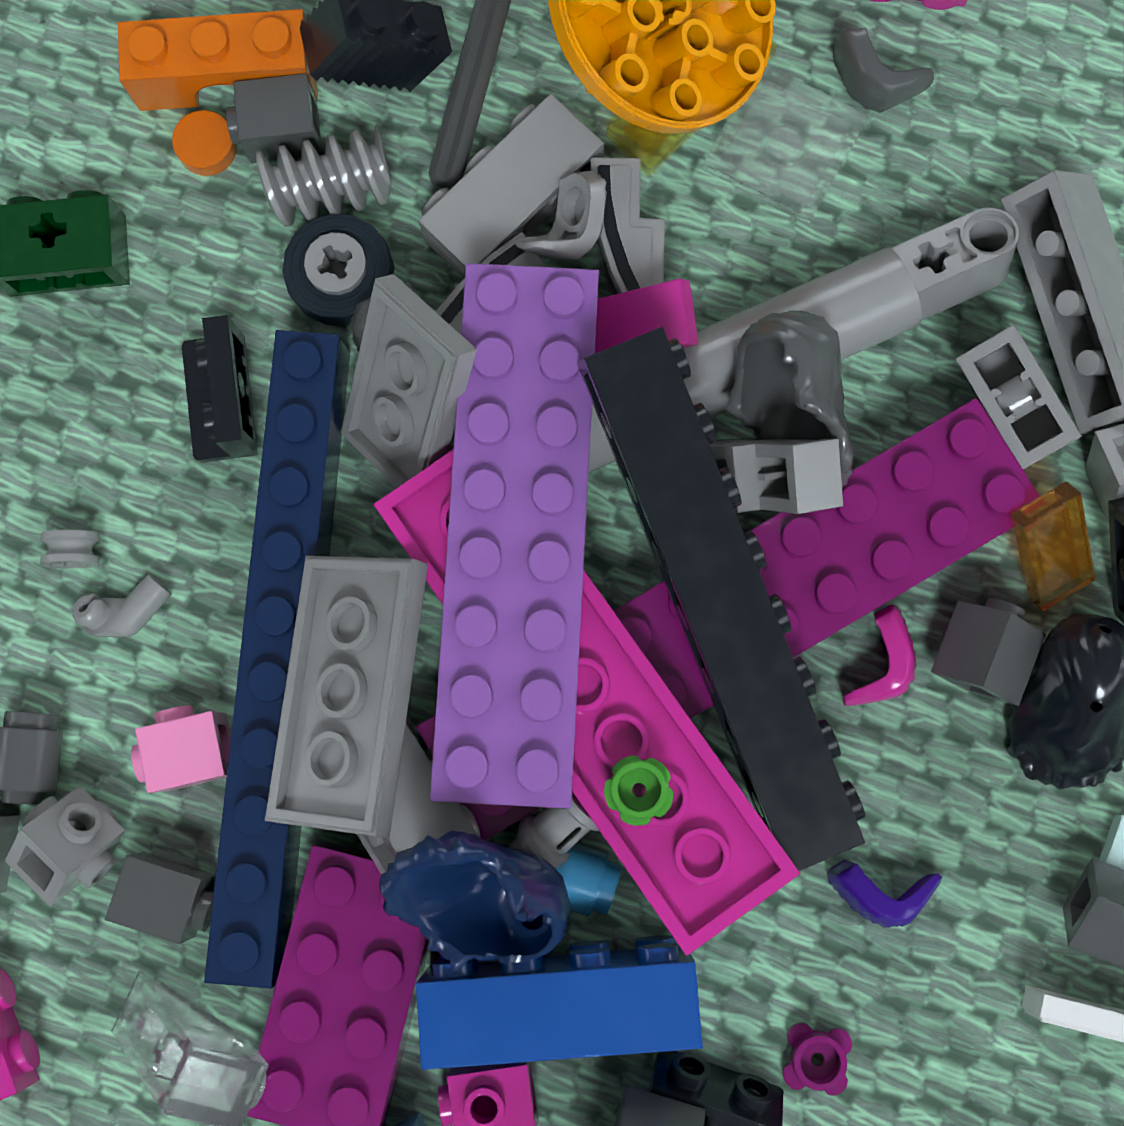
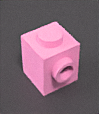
[131,705,231,793]

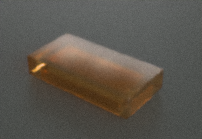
[1011,481,1096,612]

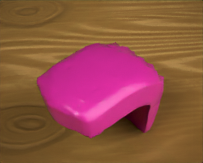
[843,604,917,706]

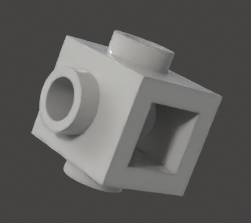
[5,786,125,907]

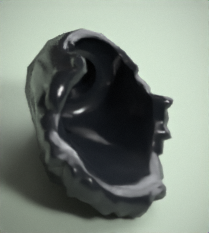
[1006,613,1124,789]

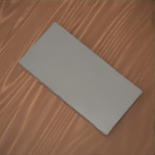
[265,556,428,838]

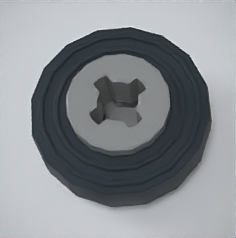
[282,214,395,326]

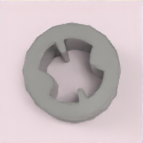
[40,529,100,569]

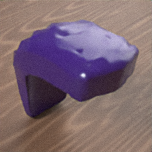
[827,859,943,928]

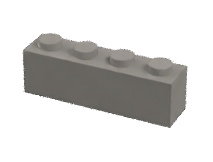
[1001,170,1124,434]

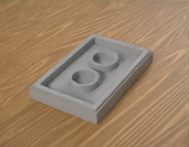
[341,274,477,488]

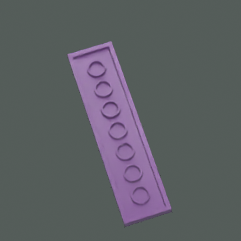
[430,263,599,809]

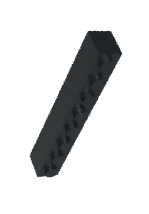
[577,326,865,871]

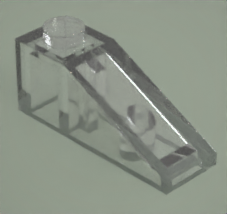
[111,971,269,1126]

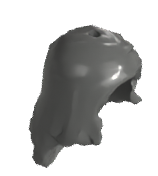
[725,310,853,486]

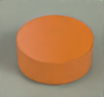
[172,110,237,176]

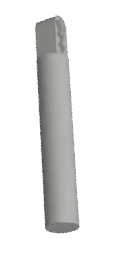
[588,208,1019,473]

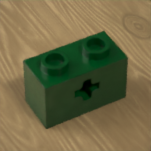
[0,190,130,297]

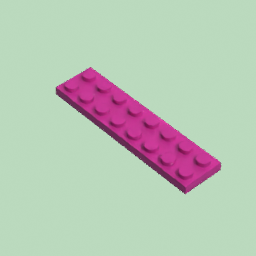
[373,449,800,956]

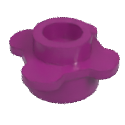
[782,1022,852,1096]

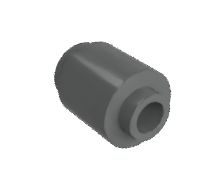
[0,711,63,805]

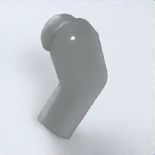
[72,574,172,637]

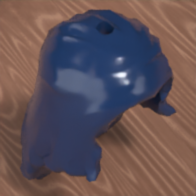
[379,830,571,971]

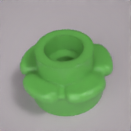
[604,756,674,826]

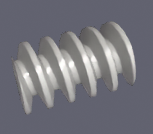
[256,124,392,227]

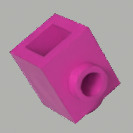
[438,1062,539,1126]

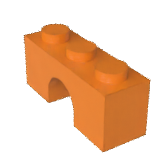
[118,9,318,111]

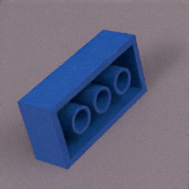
[416,935,703,1070]

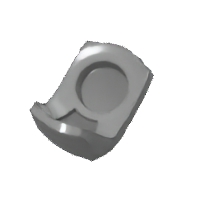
[515,171,607,260]

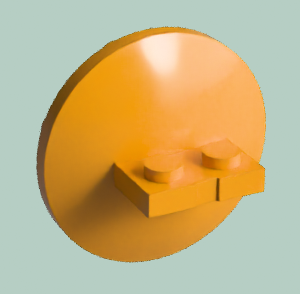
[548,0,776,134]

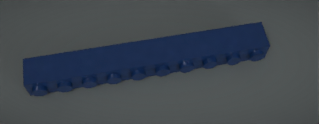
[204,330,350,989]

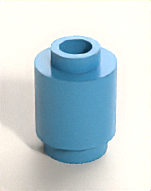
[555,843,622,916]

